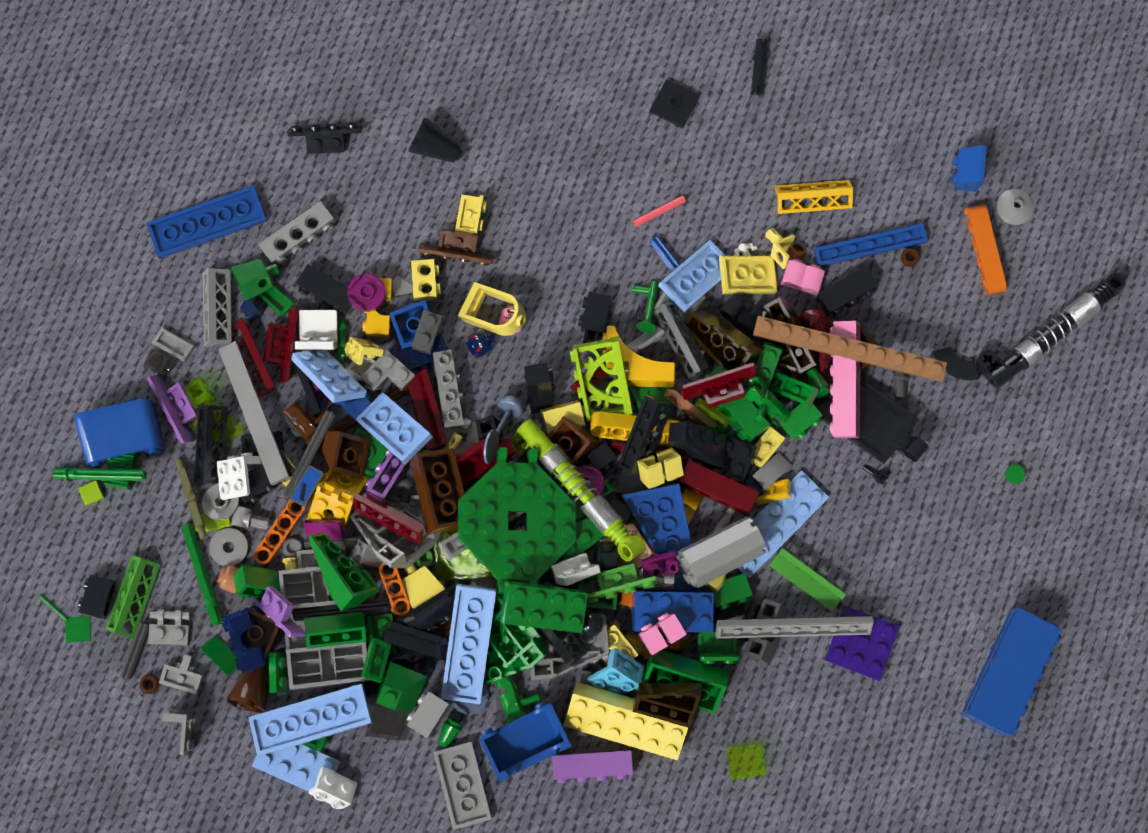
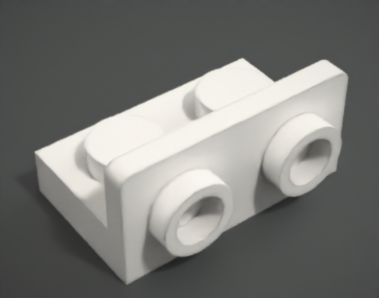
[551,553,600,586]

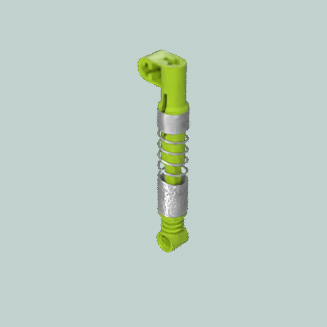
[511,419,645,561]

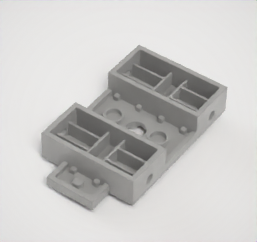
[279,549,369,690]

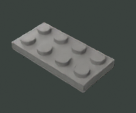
[433,742,492,830]

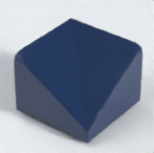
[240,299,262,323]

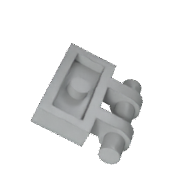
[148,609,190,645]

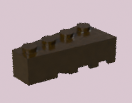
[685,307,765,370]

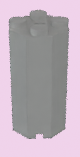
[676,517,766,588]

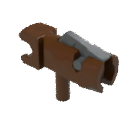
[283,402,328,454]

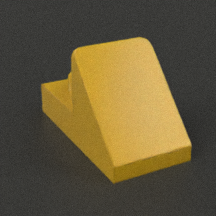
[682,488,703,525]

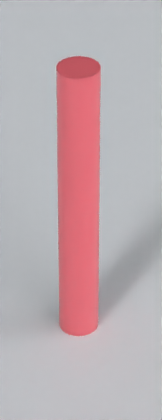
[633,195,686,227]

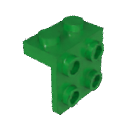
[697,631,740,664]

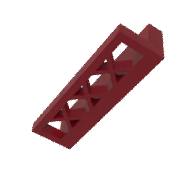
[231,319,277,398]
[407,369,448,450]
[353,493,428,546]

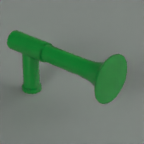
[632,281,659,333]

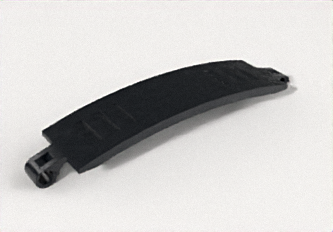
[720,296,929,464]

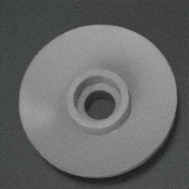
[997,189,1034,225]
[202,483,240,520]

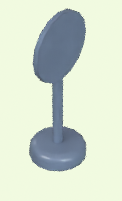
[484,396,524,464]

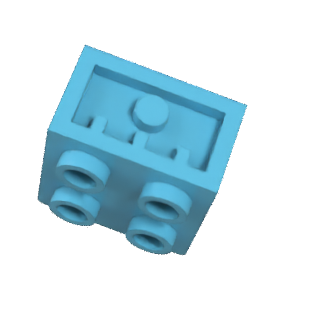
[587,648,644,695]

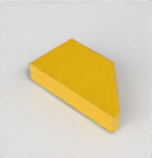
[755,479,791,505]

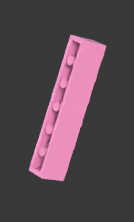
[830,321,860,438]

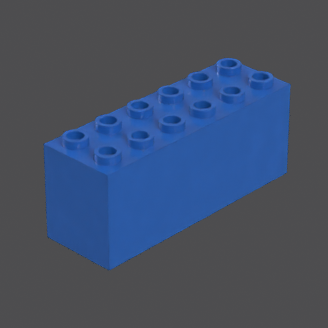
[960,608,1061,736]

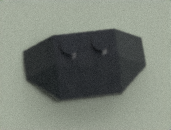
[394,580,463,633]

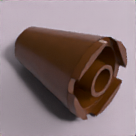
[226,656,269,713]

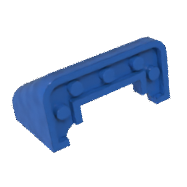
[74,398,165,469]
[479,701,571,782]

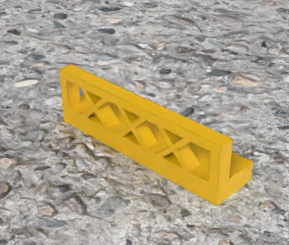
[775,180,853,214]

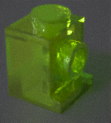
[184,378,217,409]

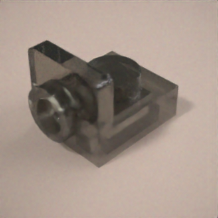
[143,350,174,377]

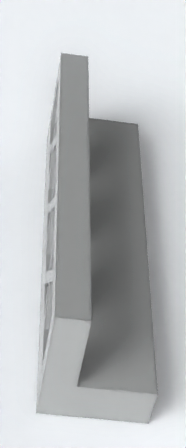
[203,268,231,347]

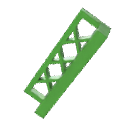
[769,548,846,612]
[105,556,160,639]

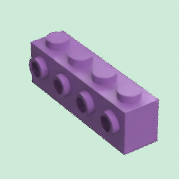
[365,450,410,502]
[552,750,633,783]

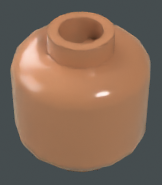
[217,565,239,594]

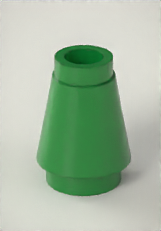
[806,368,830,398]
[437,717,462,748]

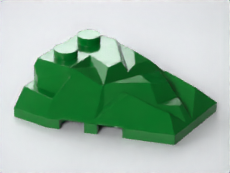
[483,593,547,685]

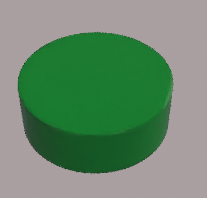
[1005,465,1025,484]

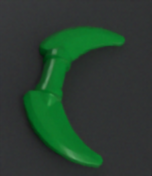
[334,318,348,364]

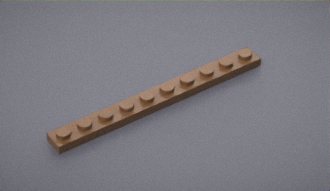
[753,316,947,382]

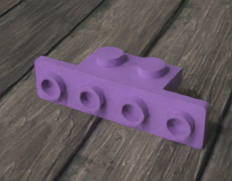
[147,375,198,444]
[250,586,306,638]

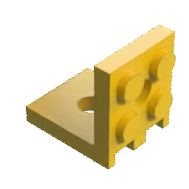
[307,469,370,531]

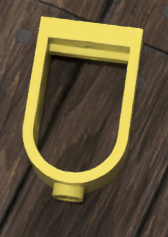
[458,282,526,336]

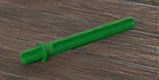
[52,466,148,482]
[181,523,223,626]

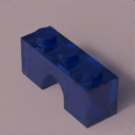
[222,608,267,673]

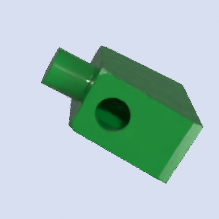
[231,259,279,301]

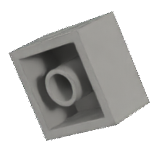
[406,691,450,739]

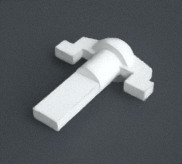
[733,243,757,256]

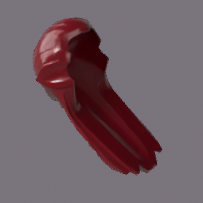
[799,309,831,374]

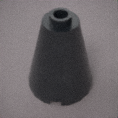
[408,117,463,163]

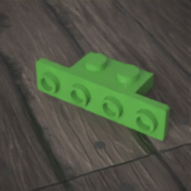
[587,563,660,604]

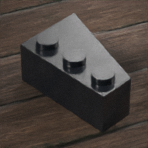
[524,362,554,414]
[668,421,727,470]

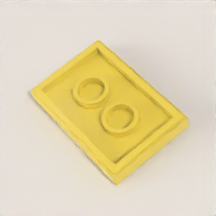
[719,256,778,294]

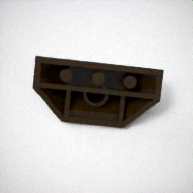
[762,297,817,373]
[620,630,698,659]

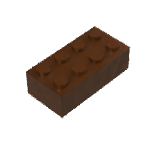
[410,448,465,535]

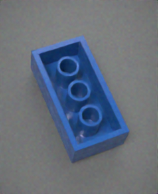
[632,591,714,632]

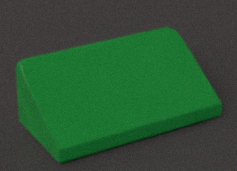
[200,635,243,677]

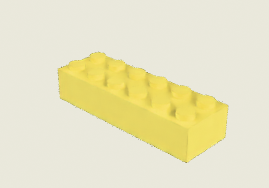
[564,682,688,760]

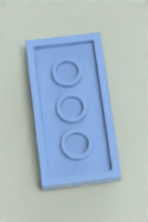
[658,240,725,313]
[291,349,367,403]
[356,392,432,465]
[252,744,341,791]

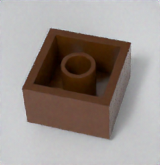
[229,607,281,659]

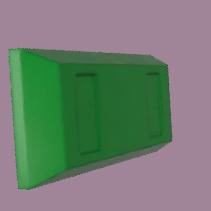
[257,284,295,317]

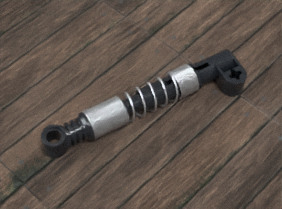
[976,273,1126,389]

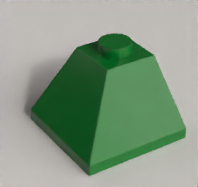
[375,661,427,712]

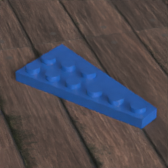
[622,483,701,592]

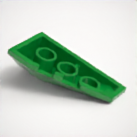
[308,532,380,611]

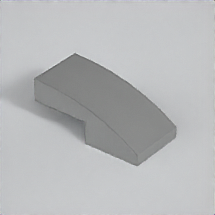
[752,452,792,490]

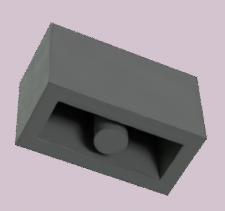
[411,310,443,355]

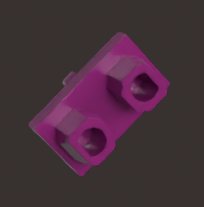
[641,551,678,579]

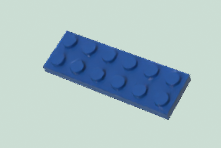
[146,185,267,259]

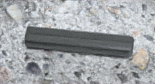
[120,622,149,680]

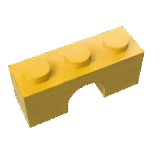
[363,278,393,338]

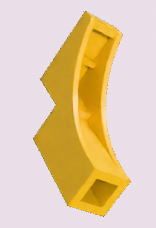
[602,326,675,387]

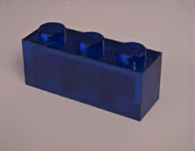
[391,333,448,373]

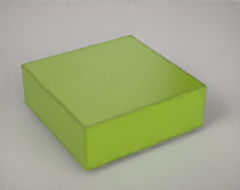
[78,480,105,506]

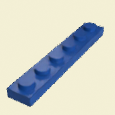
[813,223,928,267]

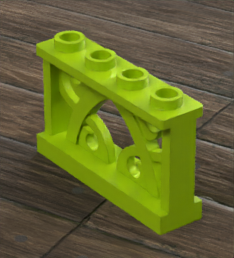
[570,336,633,422]

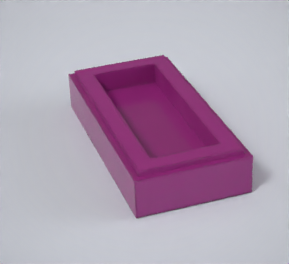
[303,519,345,540]

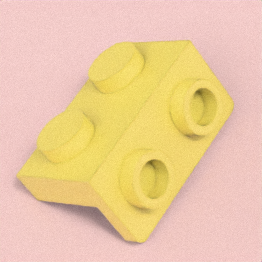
[455,195,487,234]

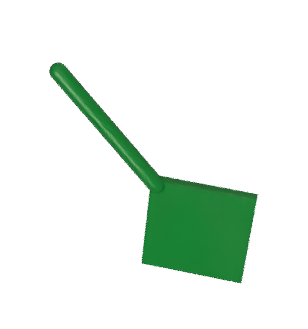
[39,594,91,643]

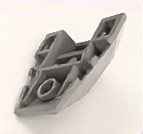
[350,495,440,568]
[531,611,609,681]

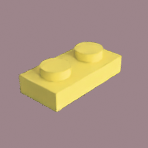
[754,426,785,468]

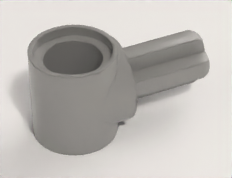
[230,506,270,530]

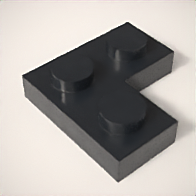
[725,436,759,484]

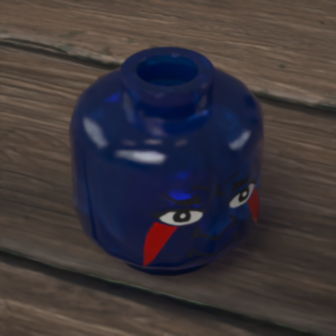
[466,329,496,357]

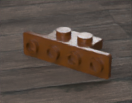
[418,228,494,265]

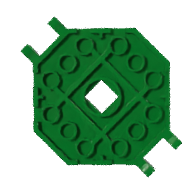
[458,447,576,594]

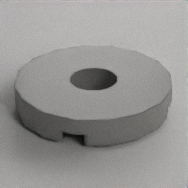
[209,528,249,567]

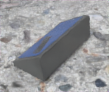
[289,465,326,508]

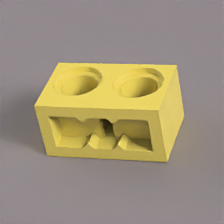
[411,259,441,302]

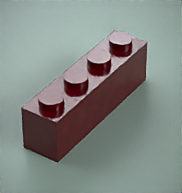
[678,460,759,517]

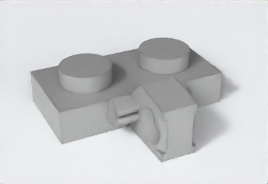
[159,654,204,694]

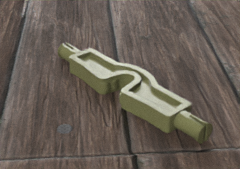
[175,458,208,540]

